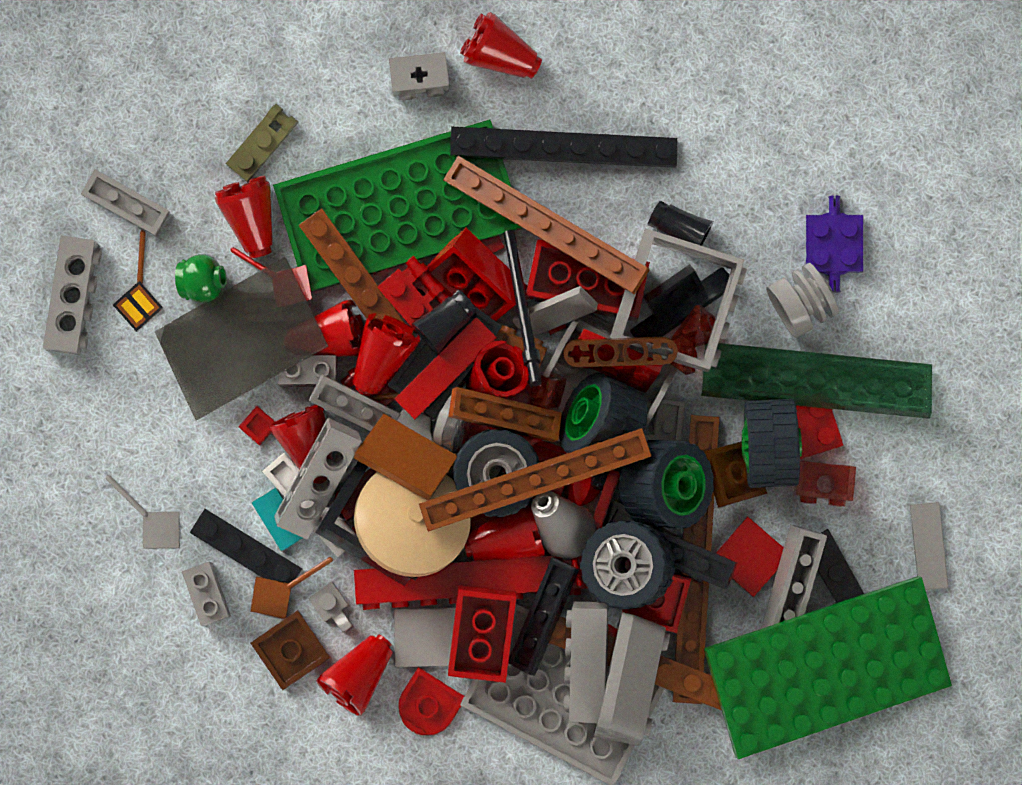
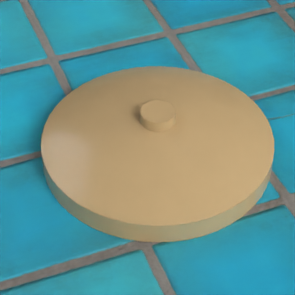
[354,472,471,577]

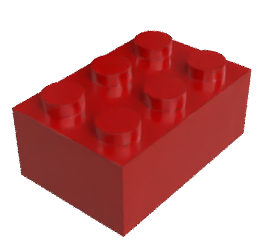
[448,584,516,683]

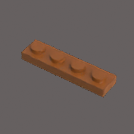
[448,387,562,442]

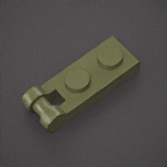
[225,104,298,182]

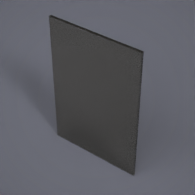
[154,257,328,421]

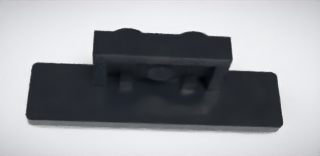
[630,264,737,344]

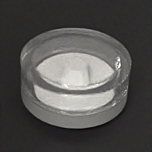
[433,396,475,453]

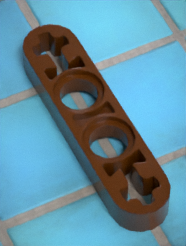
[564,337,678,367]

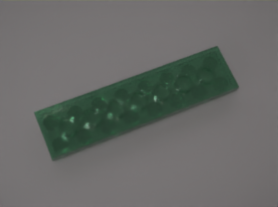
[701,342,932,419]

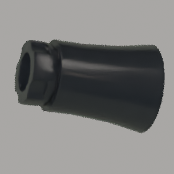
[647,201,714,246]
[411,290,477,354]

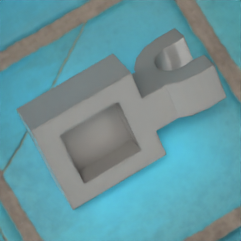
[308,582,354,634]

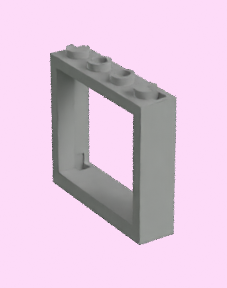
[610,228,747,373]

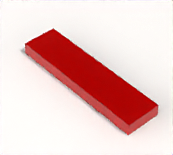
[394,317,497,420]

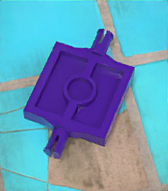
[806,195,863,293]

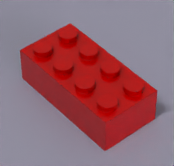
[526,239,650,322]

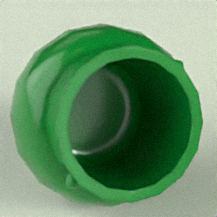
[175,254,227,303]

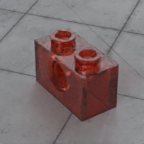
[793,461,856,507]

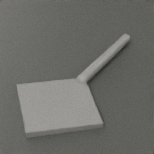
[106,475,179,548]

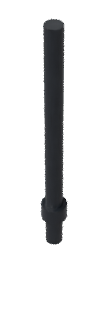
[503,230,542,386]

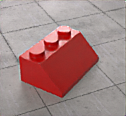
[427,228,528,321]

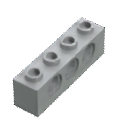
[43,235,102,356]
[275,418,362,540]

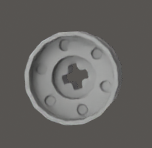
[766,263,839,338]

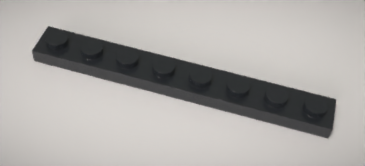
[450,126,677,168]

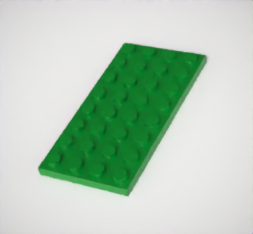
[273,119,523,293]
[704,576,952,760]

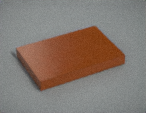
[354,414,457,500]

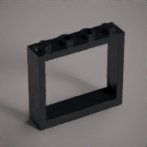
[315,461,454,586]

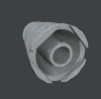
[531,491,597,560]

